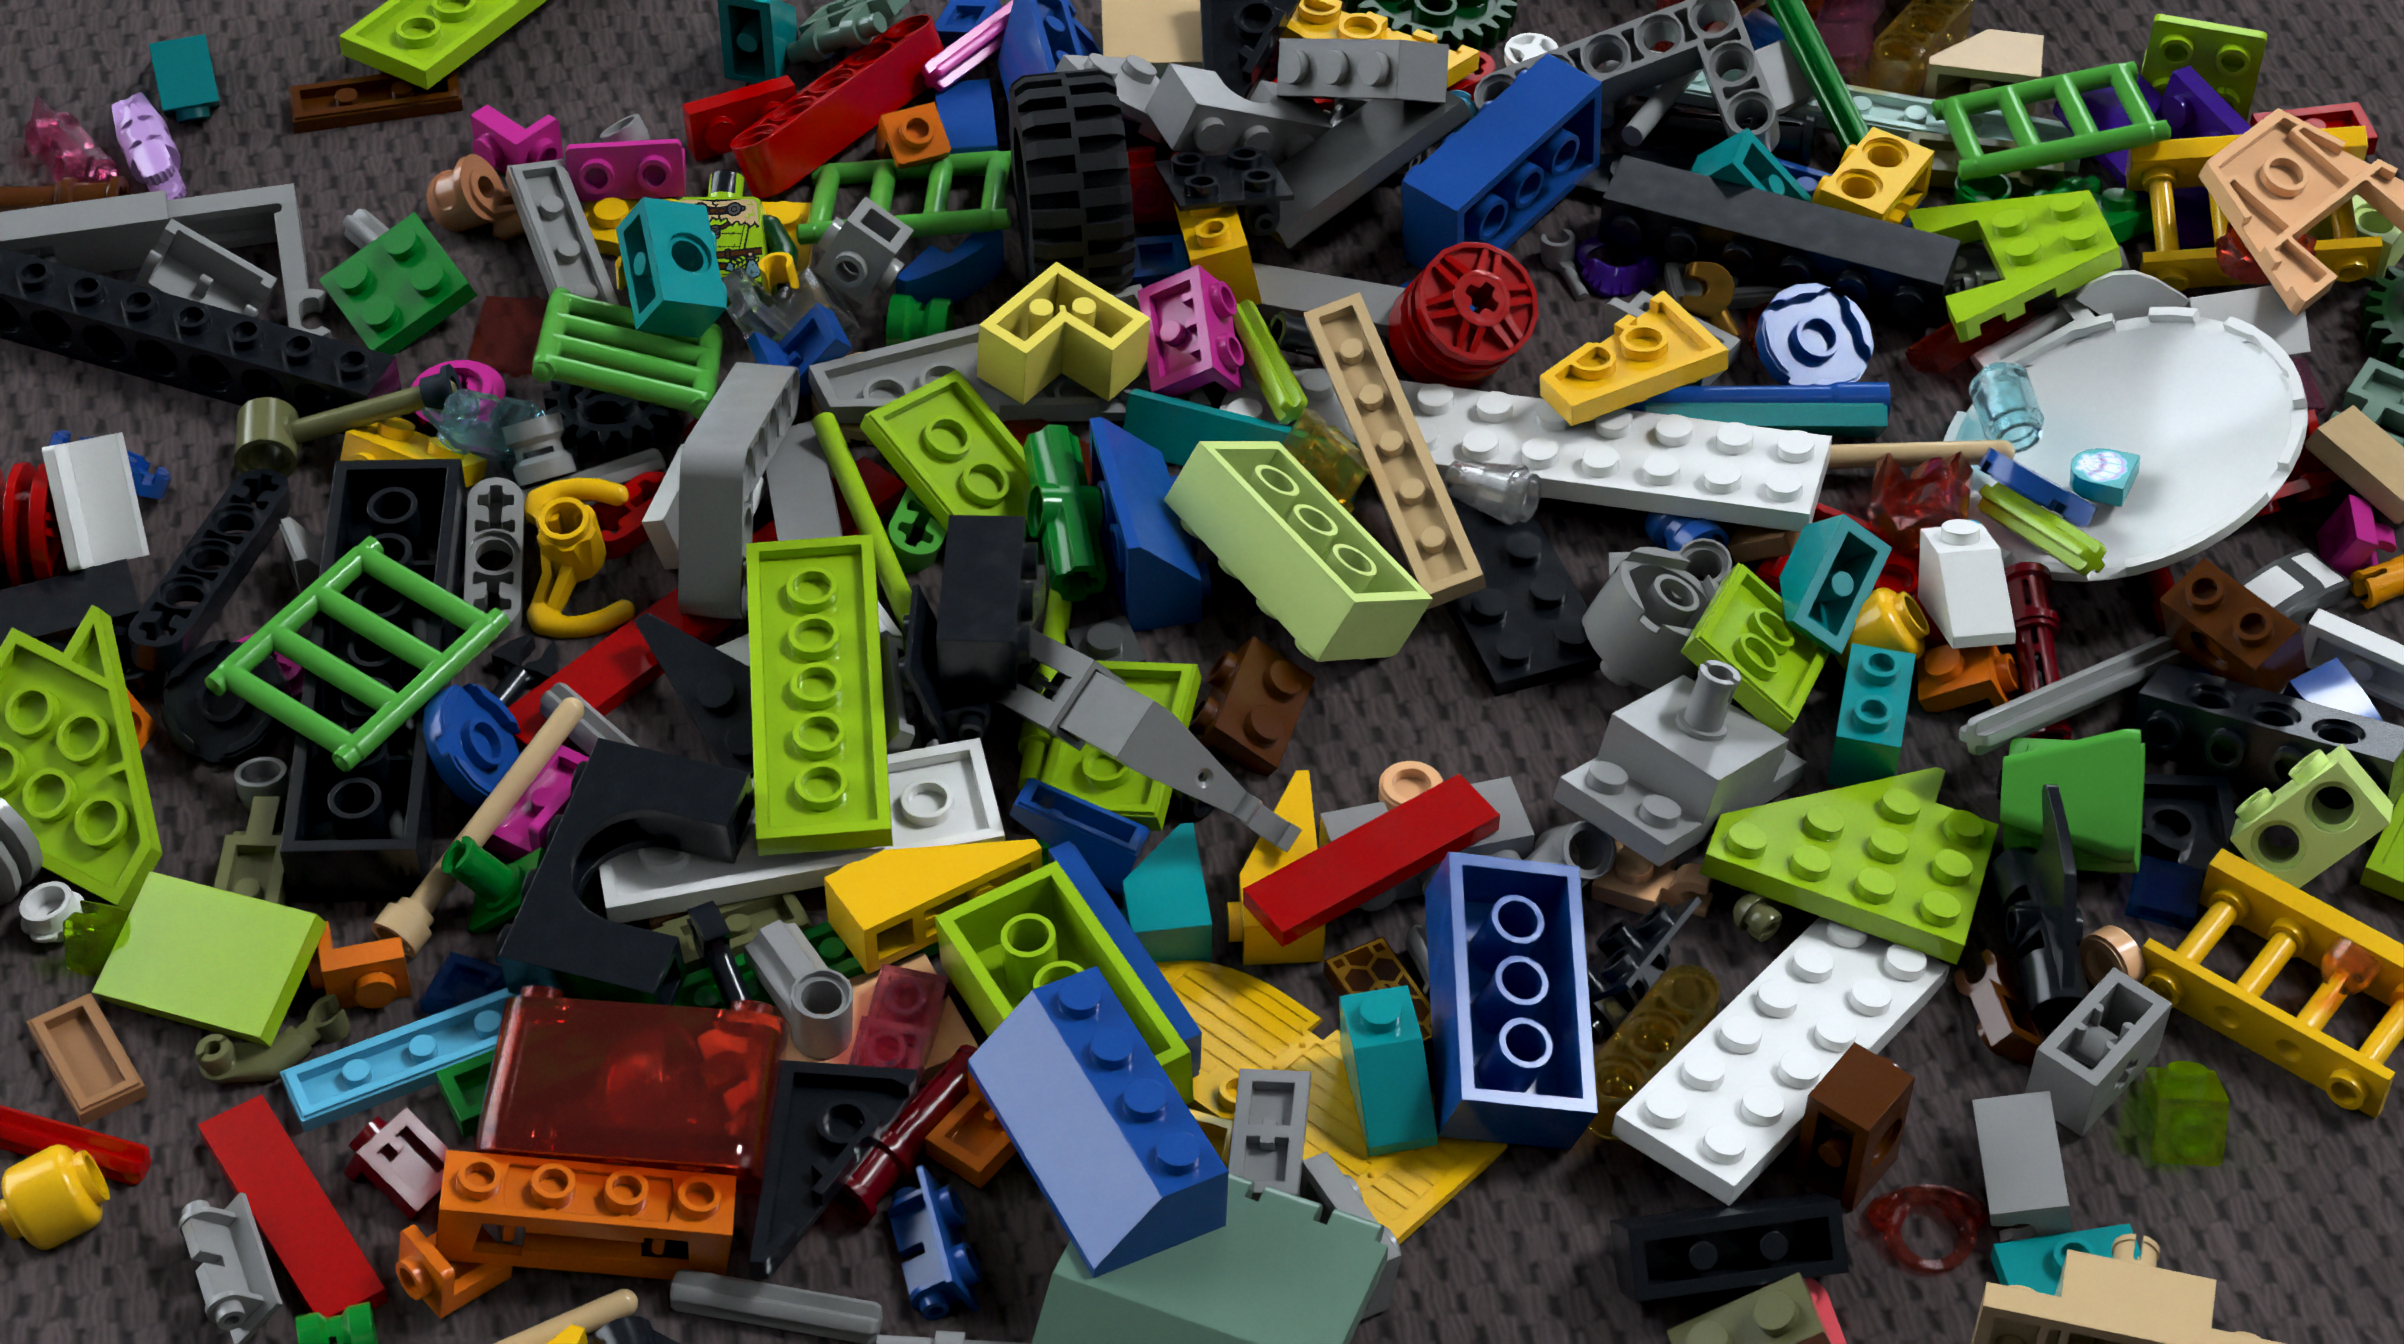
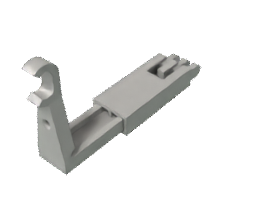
[0,183,332,339]
[993,624,1302,853]

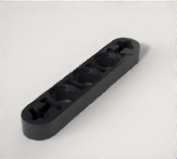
[128,469,290,672]

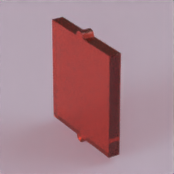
[468,295,548,378]

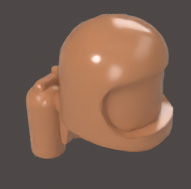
[426,154,525,241]

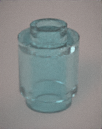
[1969,362,2044,453]

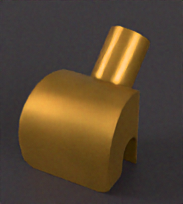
[1678,262,1741,337]

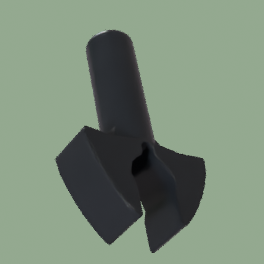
[491,634,559,707]
[686,900,758,1028]

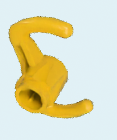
[524,477,635,639]

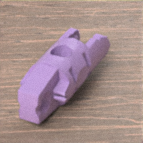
[111,92,187,200]

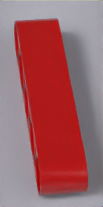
[730,14,944,199]

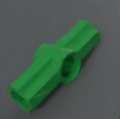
[1023,425,1108,601]

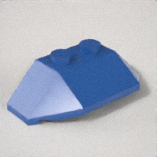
[997,0,1133,144]

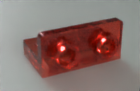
[1867,451,1974,556]

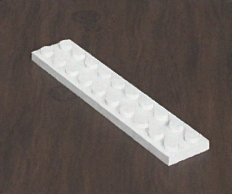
[1219,360,1832,532]

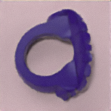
[1576,235,1666,298]

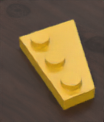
[1540,290,1729,426]

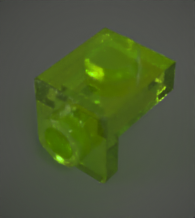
[2144,1061,2230,1166]

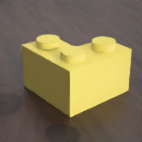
[977,262,1151,405]

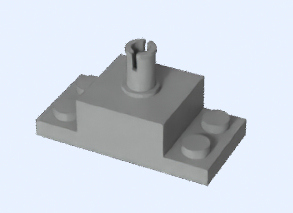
[1553,660,1807,867]

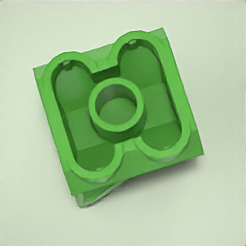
[2000,729,2145,875]

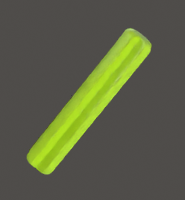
[1232,299,1308,425]
[1977,482,2107,576]

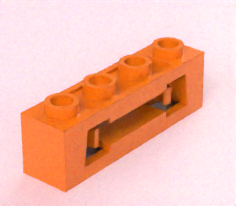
[435,1150,737,1280]

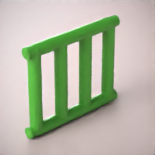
[1931,61,2171,181]
[796,150,1013,245]
[532,287,723,419]
[205,536,510,772]

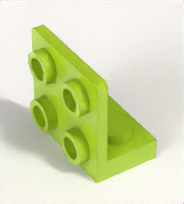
[2141,14,2268,122]

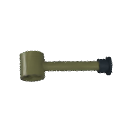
[234,364,465,478]

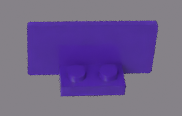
[2052,66,2252,249]

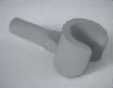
[1541,229,1590,301]

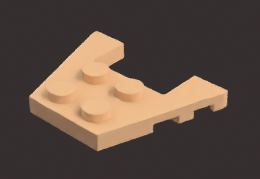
[2198,108,2404,316]

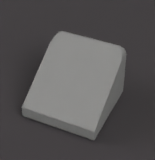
[1738,40,1816,116]
[279,517,324,593]

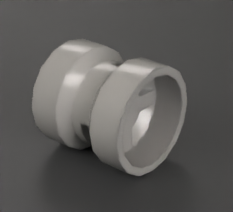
[501,412,577,487]

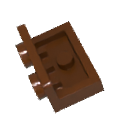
[1189,636,1315,777]

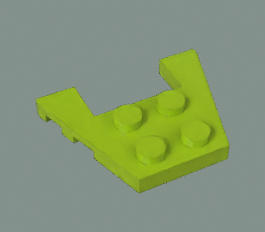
[1907,190,2122,343]

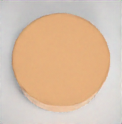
[1378,761,1443,811]
[2079,925,2145,987]

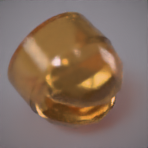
[2320,935,2384,995]

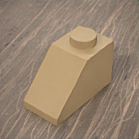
[1923,29,2044,116]

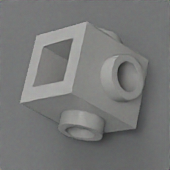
[813,196,914,305]

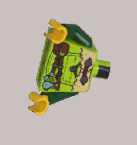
[615,170,800,307]

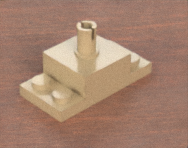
[1971,1233,2286,1344]

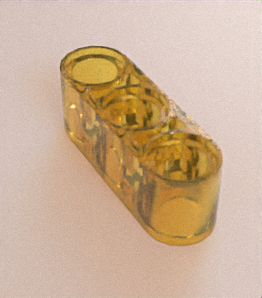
[1867,0,1975,96]
[1586,965,1720,1141]

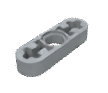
[464,477,525,642]

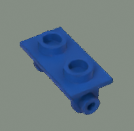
[888,1165,983,1320]

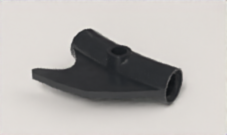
[1989,784,2089,1029]

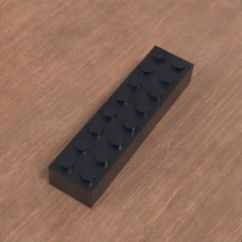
[280,459,468,902]

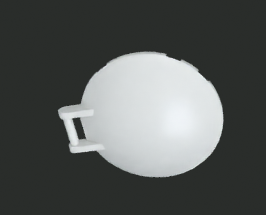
[1938,293,2308,582]

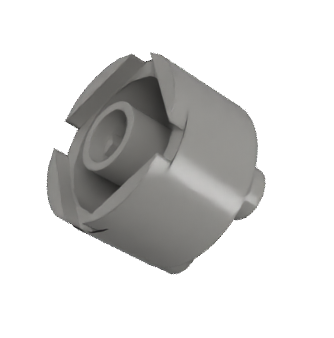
[1582,547,1719,690]

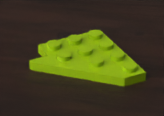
[0,605,163,912]
[1699,767,1999,965]

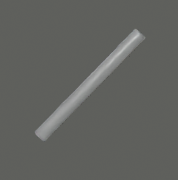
[1622,21,1727,146]

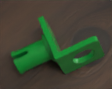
[441,836,595,934]

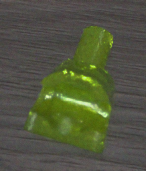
[63,900,131,977]

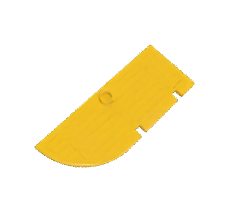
[1155,960,1508,1245]

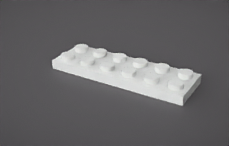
[599,738,1005,923]
[1611,917,1950,1206]

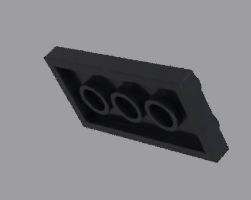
[1445,490,1603,697]

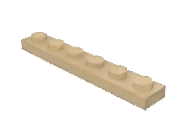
[1303,292,1486,610]

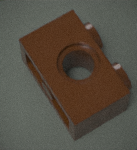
[2159,558,2307,693]
[1793,1042,1915,1212]

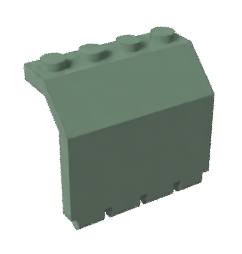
[1032,1173,1388,1344]

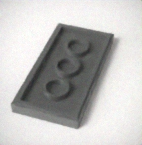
[1268,90,1472,248]

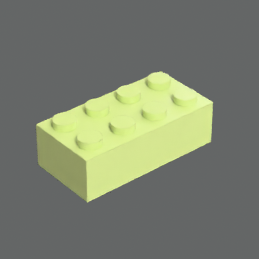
[1164,441,1433,662]

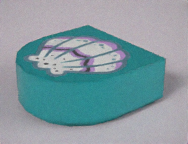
[2069,448,2140,507]

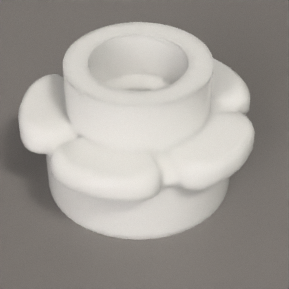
[19,881,86,943]

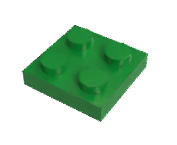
[319,212,478,355]

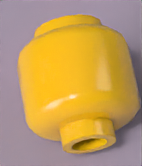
[1835,587,1930,672]
[0,1144,110,1250]

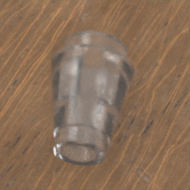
[1444,460,1541,525]

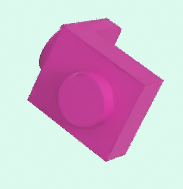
[470,104,564,174]

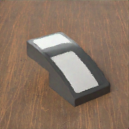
[2240,548,2353,627]

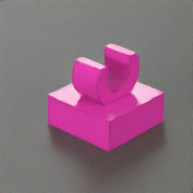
[2316,494,2397,579]

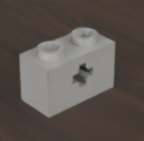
[2025,967,2173,1137]

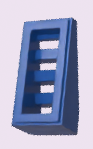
[1010,778,1150,896]

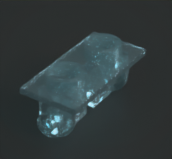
[421,389,545,461]

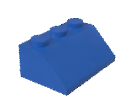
[1089,417,1211,632]

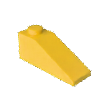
[1226,770,1326,965]
[824,839,1043,975]

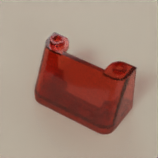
[475,986,788,1194]

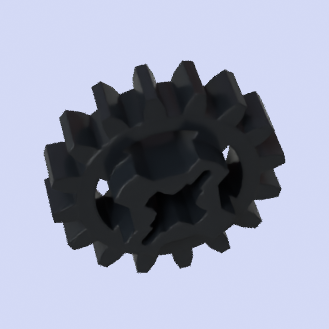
[544,380,678,462]

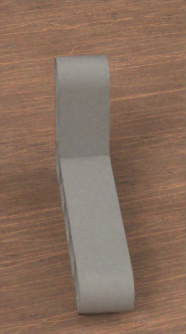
[1474,0,1780,152]
[678,362,800,621]

